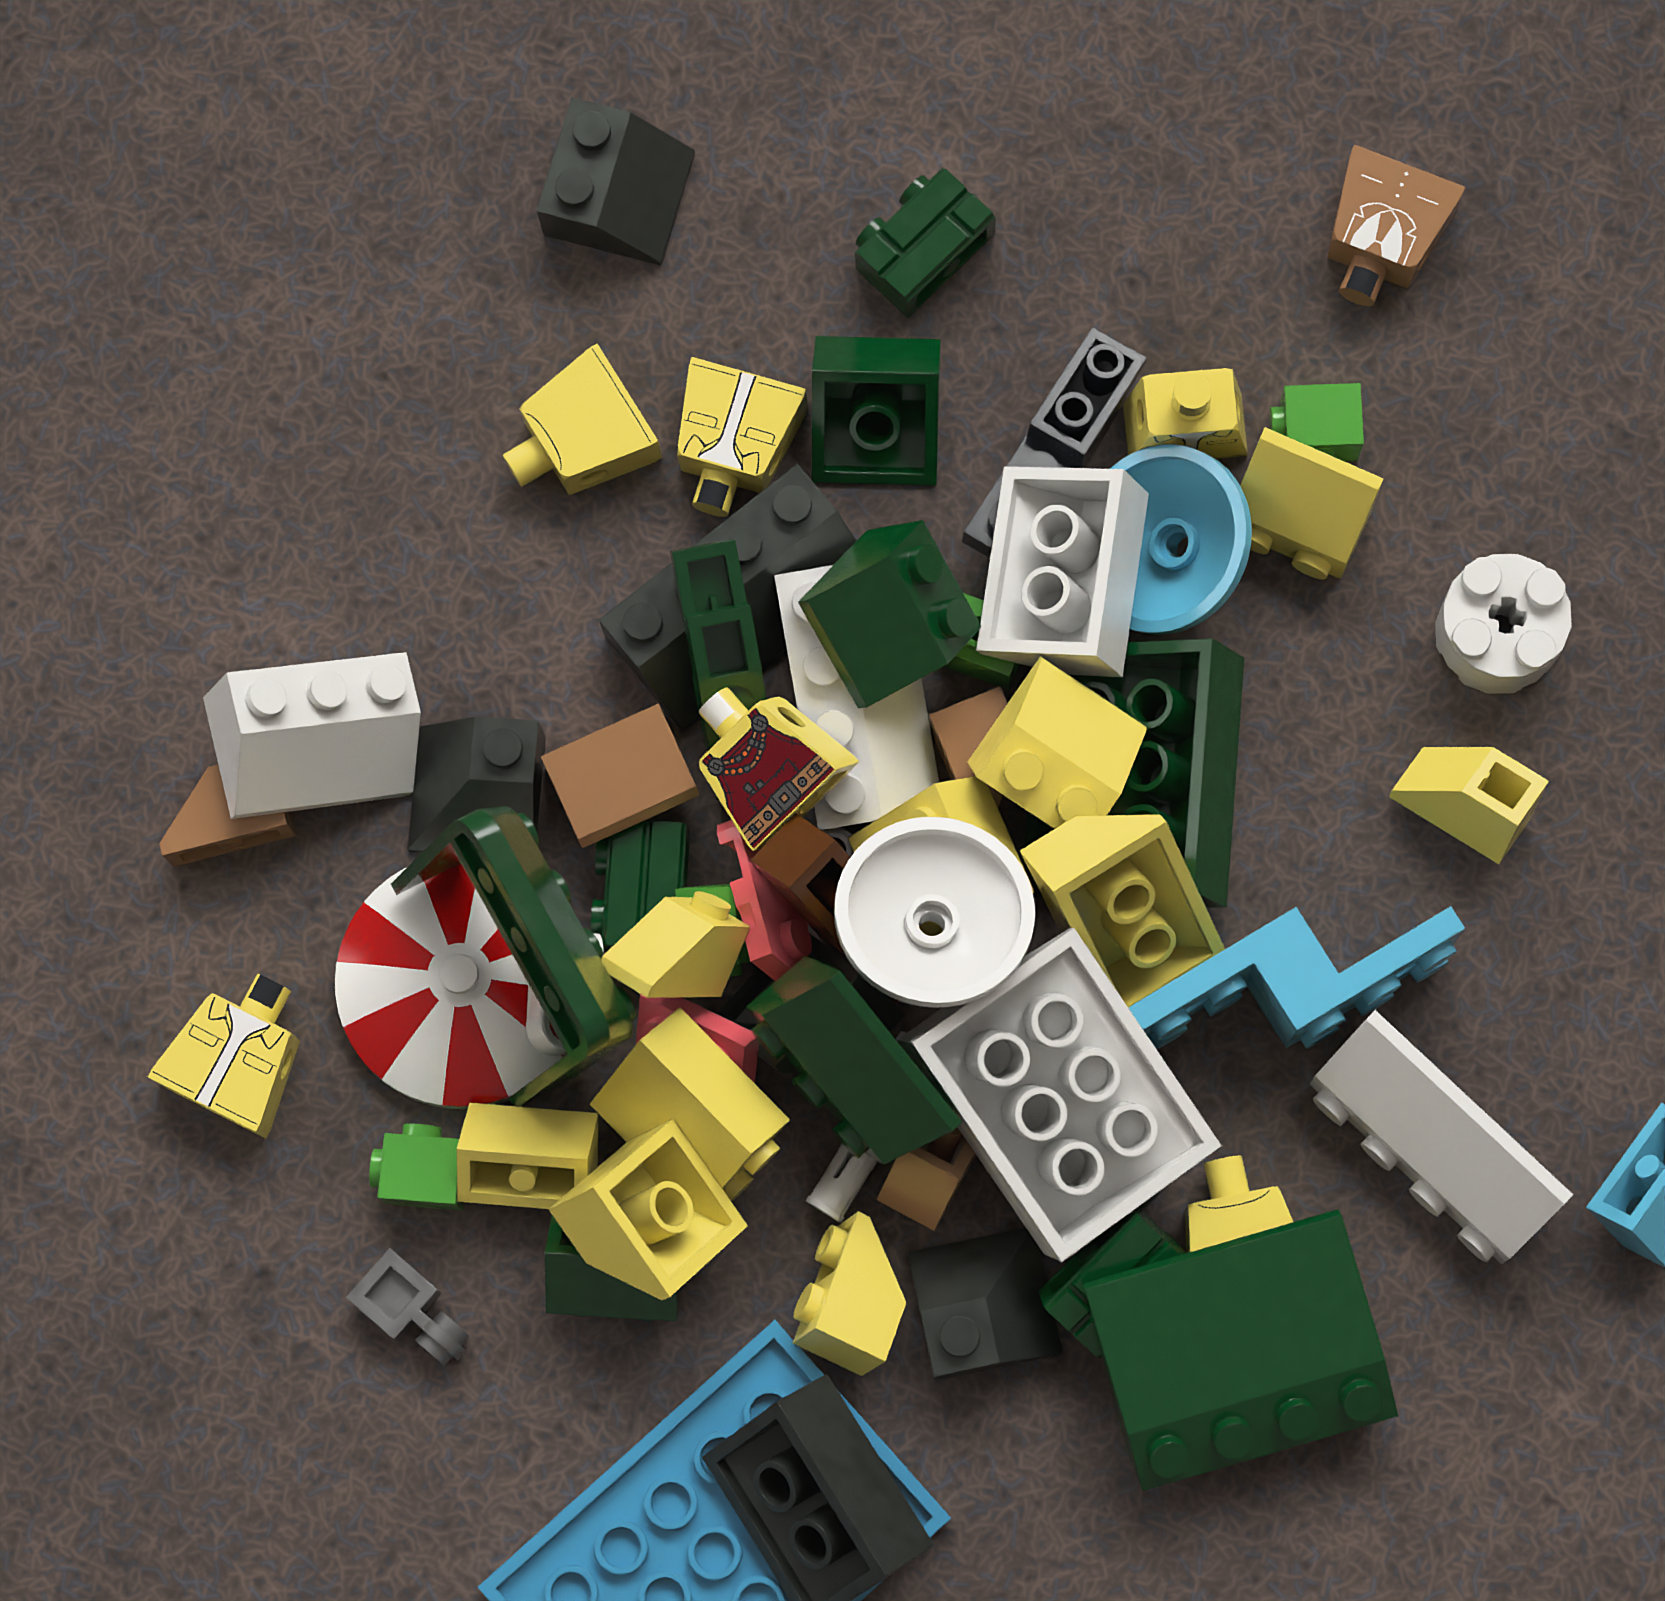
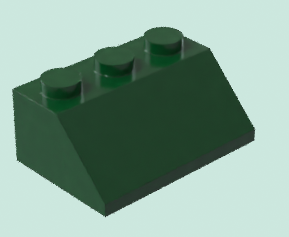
[746,956,962,1165]

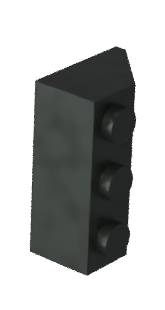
[702,1374,935,1601]

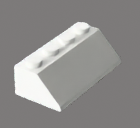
[774,565,939,830]
[1310,1010,1573,1264]

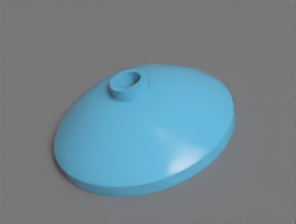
[1110,444,1252,635]

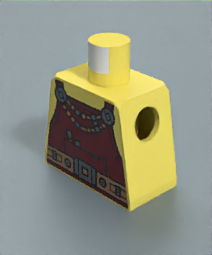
[699,687,859,851]

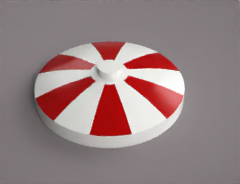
[335,863,567,1109]

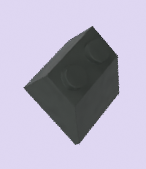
[536,97,695,265]

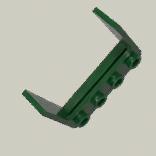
[390,806,636,1107]

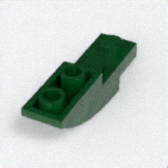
[670,539,767,800]

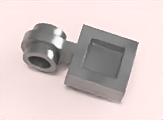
[346,1248,470,1366]

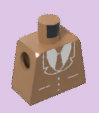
[1327,144,1465,306]

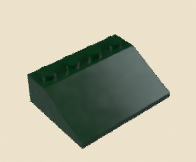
[1022,638,1244,908]
[1083,1209,1398,1491]

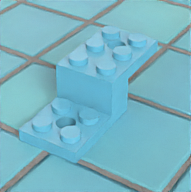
[1128,906,1465,1049]

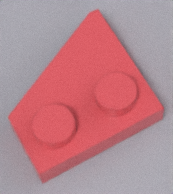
[717,820,812,981]

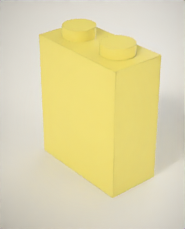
[590,1007,790,1202]

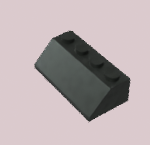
[599,464,856,732]

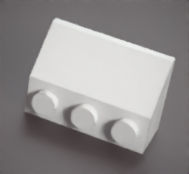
[976,467,1149,677]
[203,652,421,819]

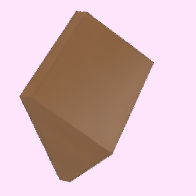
[541,703,700,848]

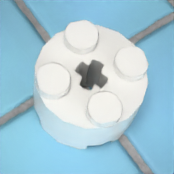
[1435,554,1571,694]

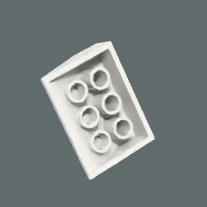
[897,928,1222,1262]

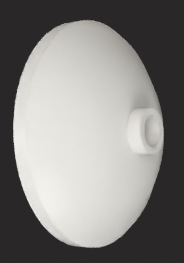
[834,817,1035,1007]

